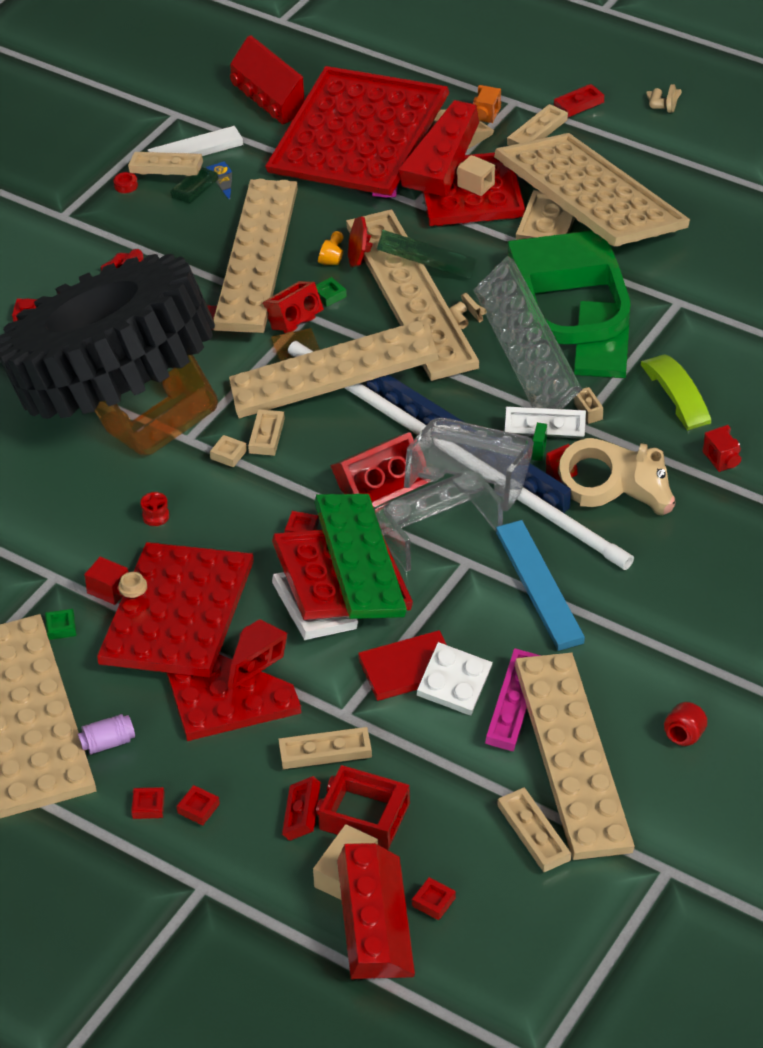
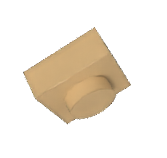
[210,435,247,467]

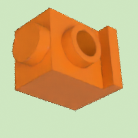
[473,85,501,123]

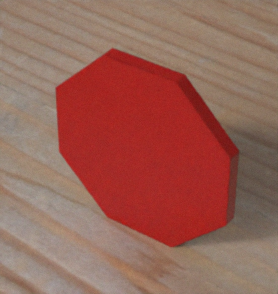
[348,216,373,267]

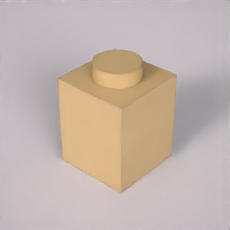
[456,155,495,196]

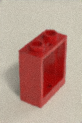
[316,765,410,850]

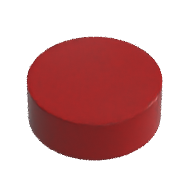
[114,172,138,193]

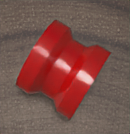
[140,492,169,526]

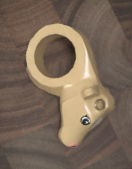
[558,438,675,516]

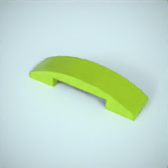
[641,354,711,431]

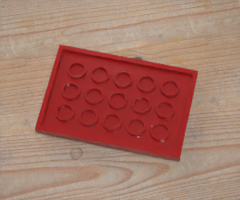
[97,542,254,677]

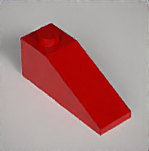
[228,619,287,690]

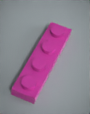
[485,648,541,752]

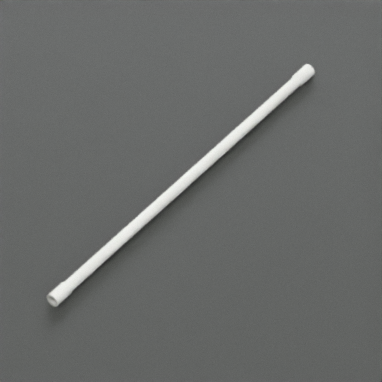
[288,341,634,570]

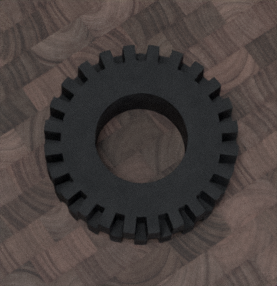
[0,254,215,419]

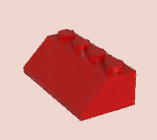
[230,35,304,125]
[337,843,415,979]

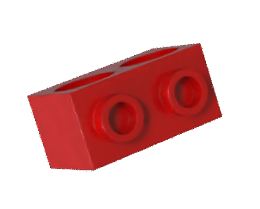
[263,281,324,333]

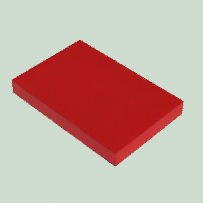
[358,630,447,701]

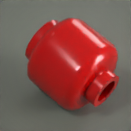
[664,702,707,746]

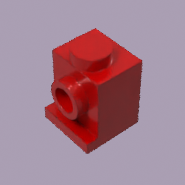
[703,425,741,472]

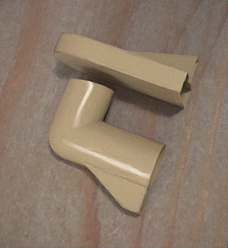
[646,84,682,113]
[449,292,487,329]

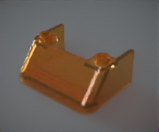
[95,355,218,455]

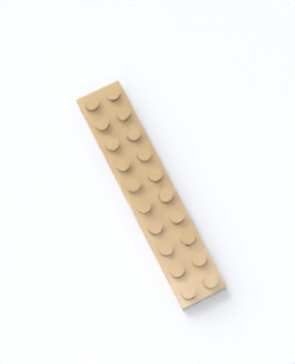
[214,179,298,333]
[346,209,479,381]

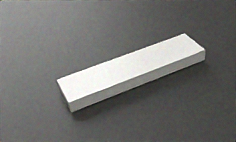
[148,126,243,156]

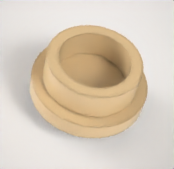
[118,572,147,598]

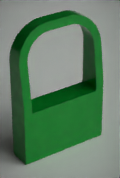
[508,231,631,344]

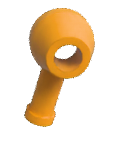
[318,231,344,265]

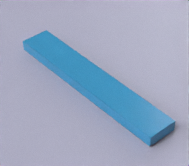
[496,520,585,651]

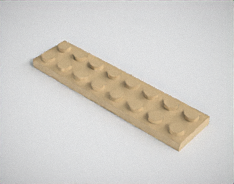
[229,319,439,418]
[514,653,635,860]

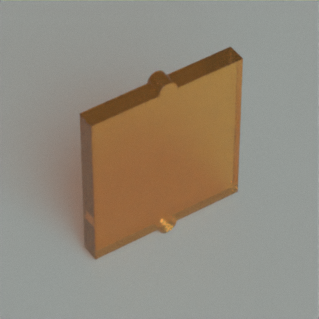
[271,328,320,362]

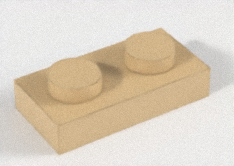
[248,409,285,456]

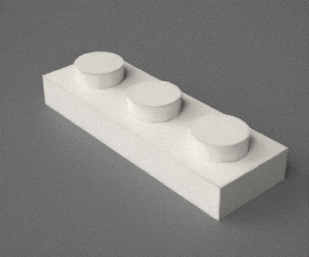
[505,407,586,439]

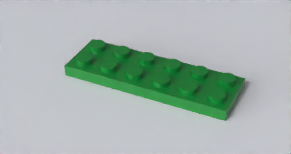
[314,494,407,619]

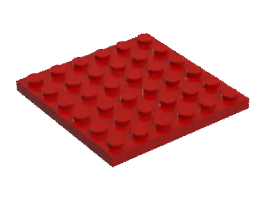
[265,66,449,196]

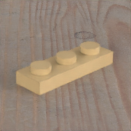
[507,104,568,146]
[128,152,203,176]
[279,727,372,769]
[498,787,571,872]

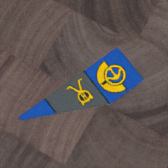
[206,162,232,199]

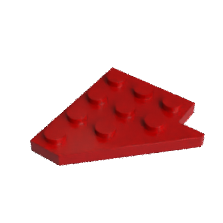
[167,654,301,741]

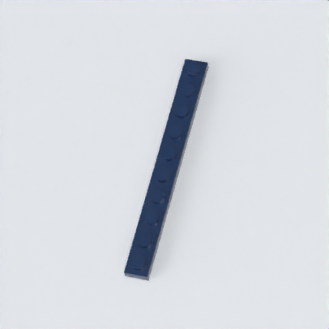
[366,375,571,513]

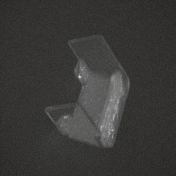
[404,418,534,512]
[374,471,503,572]

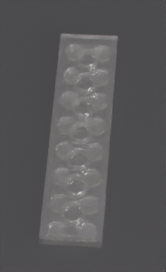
[473,256,582,409]

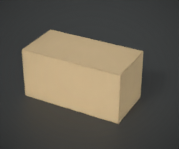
[574,387,603,424]

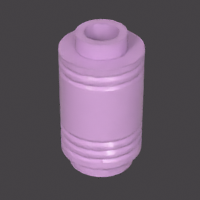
[78,714,135,755]

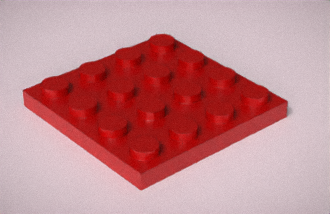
[422,152,525,226]
[272,530,413,620]

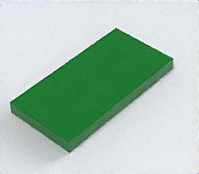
[574,301,631,378]

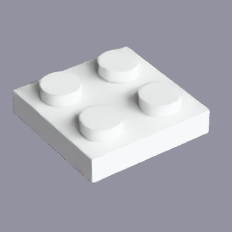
[417,642,493,716]

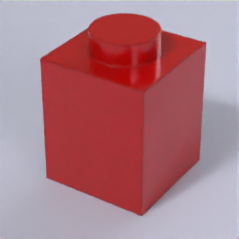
[84,556,129,605]

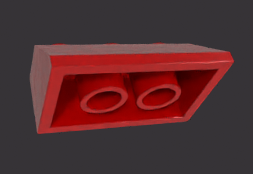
[330,432,431,508]

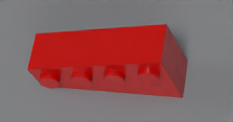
[398,100,479,197]

